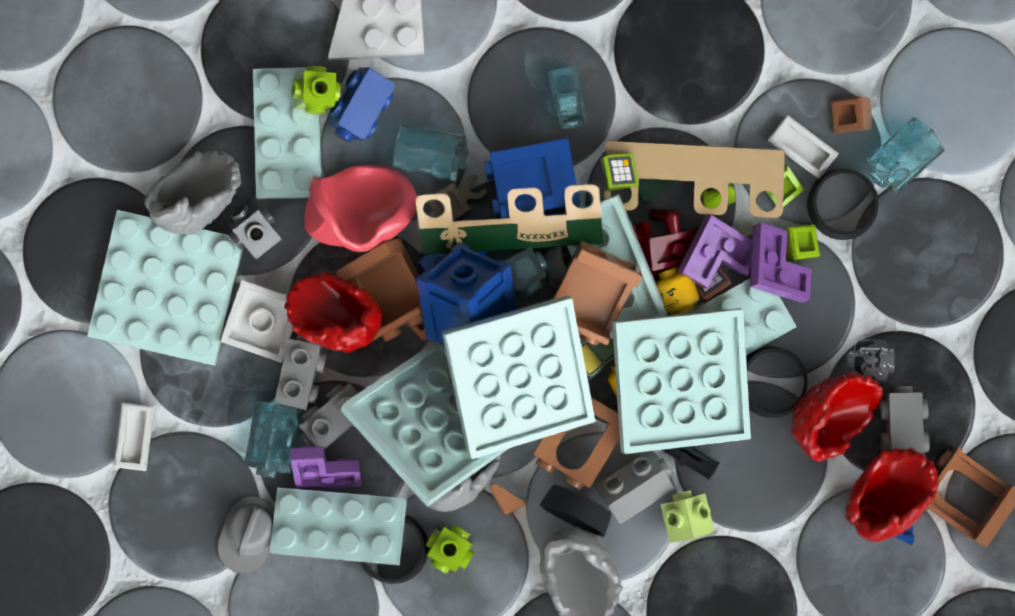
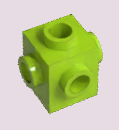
[291,66,341,115]
[425,524,475,574]

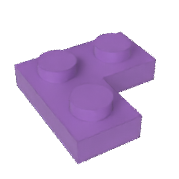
[677,215,752,288]
[750,222,812,303]
[290,445,362,490]

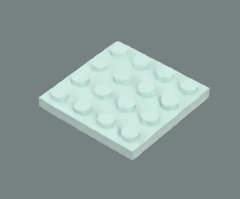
[87,210,243,366]
[442,295,595,459]
[612,308,751,454]
[341,342,509,507]

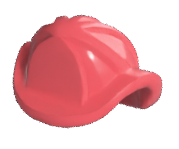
[304,164,417,252]

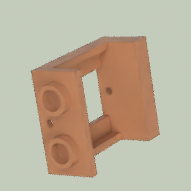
[533,397,620,490]
[927,447,1015,547]

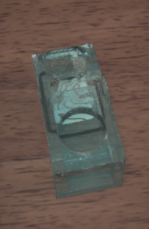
[546,65,586,130]

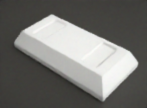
[767,115,839,179]
[114,402,155,471]

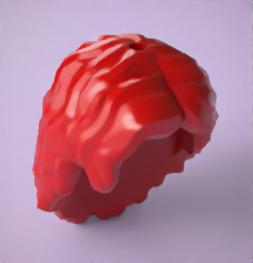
[284,272,382,353]
[791,371,883,462]
[845,448,939,542]

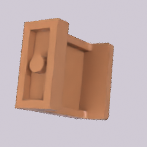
[335,238,424,342]
[552,240,642,345]

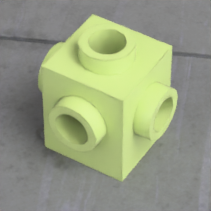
[660,490,715,543]

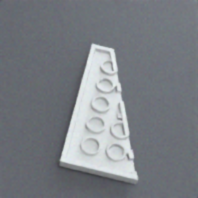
[327,0,425,61]

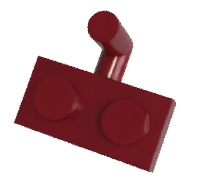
[643,208,699,271]

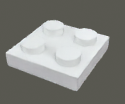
[220,280,294,363]

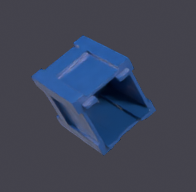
[485,138,580,219]
[417,242,517,346]

